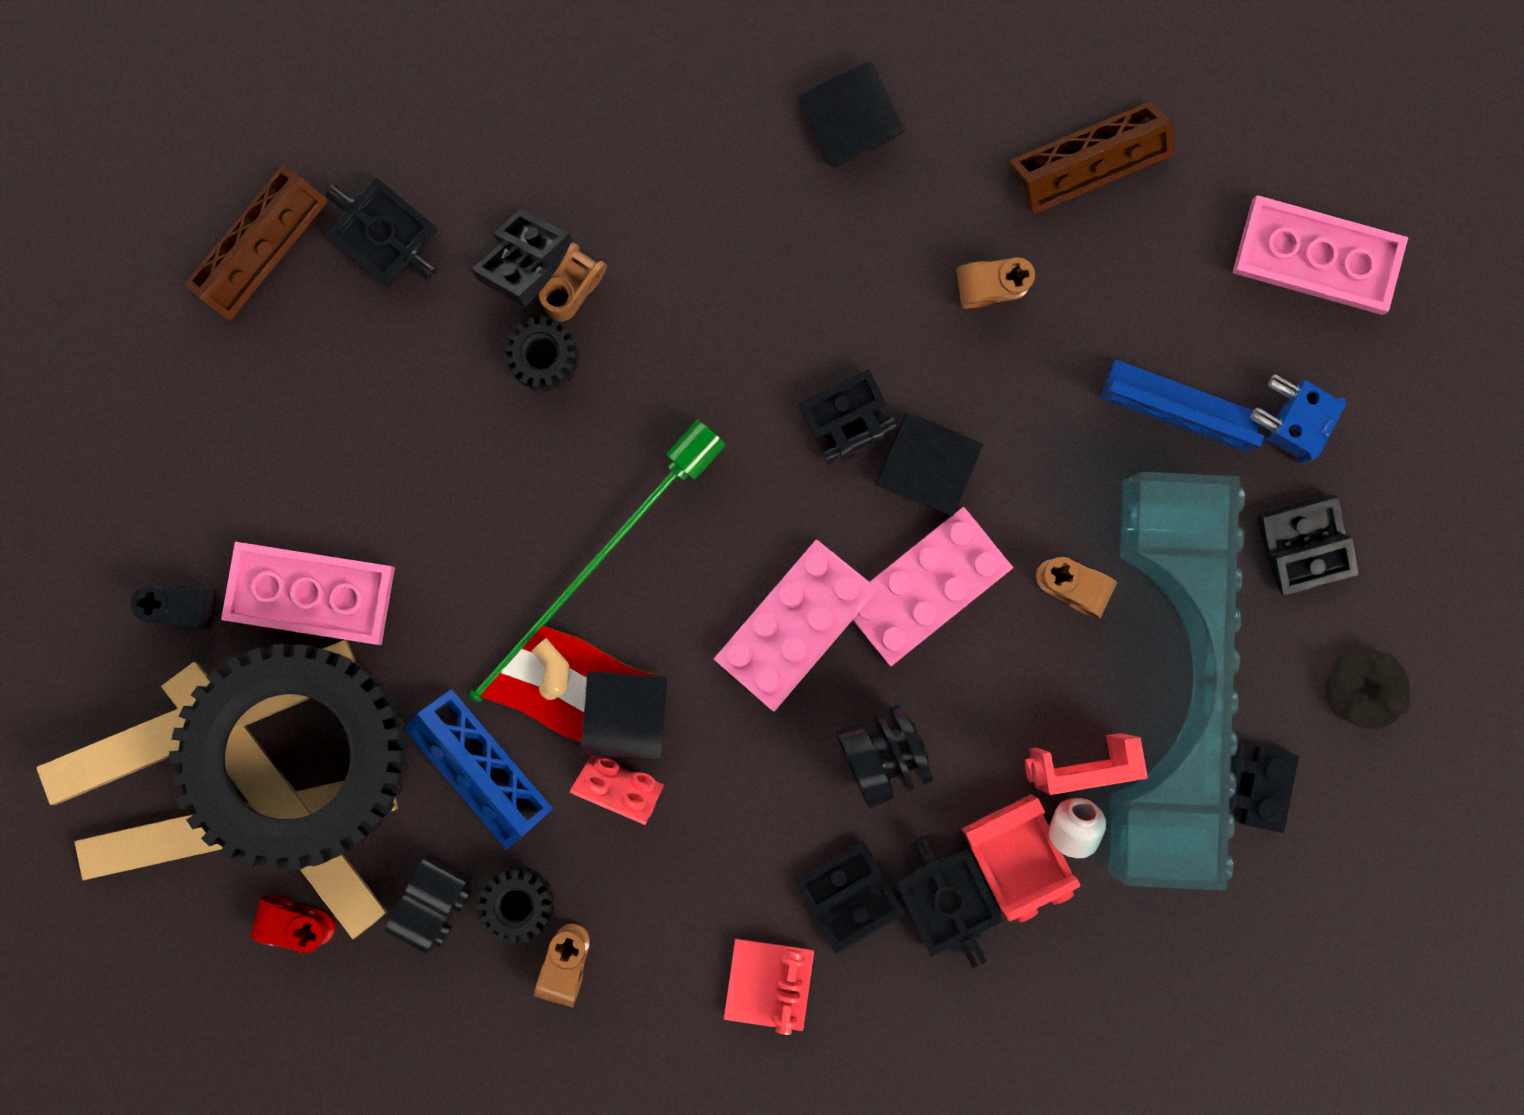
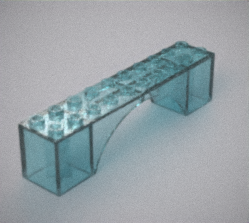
[1108,472,1245,891]

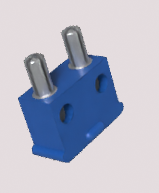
[1250,375,1346,464]

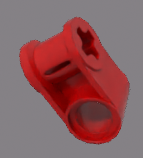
[250,895,336,953]

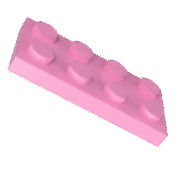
[1232,195,1408,315]
[853,507,1013,667]
[714,539,878,711]
[221,542,395,645]

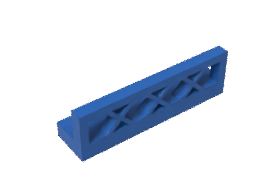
[1099,360,1264,453]
[404,689,554,850]

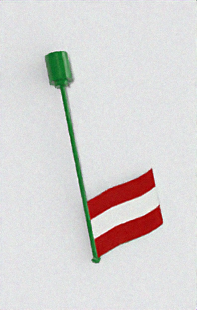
[470,419,726,742]

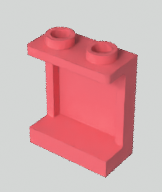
[1024,733,1148,795]
[961,794,1081,923]

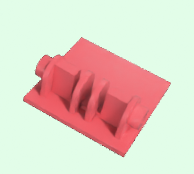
[569,756,664,825]
[724,939,814,1035]

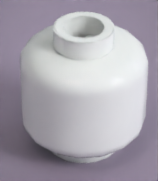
[1049,798,1106,858]

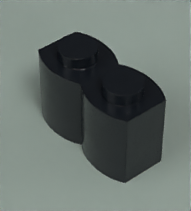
[384,855,472,954]

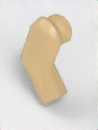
[532,638,570,700]

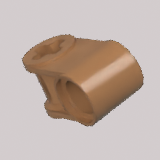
[539,242,607,322]
[956,257,1035,309]
[1035,557,1117,619]
[534,923,590,1008]

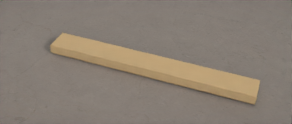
[36,640,357,805]
[161,662,388,939]
[74,780,398,880]

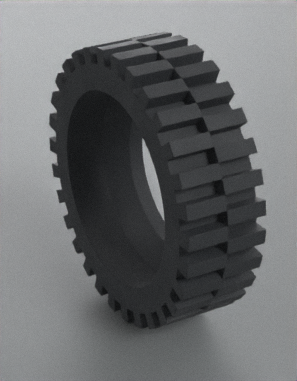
[169,644,408,871]

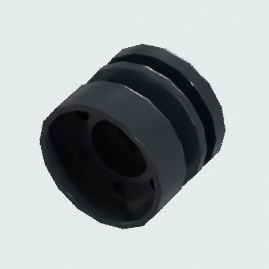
[835,704,933,809]

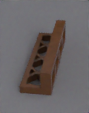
[1009,101,1175,215]
[184,165,328,321]

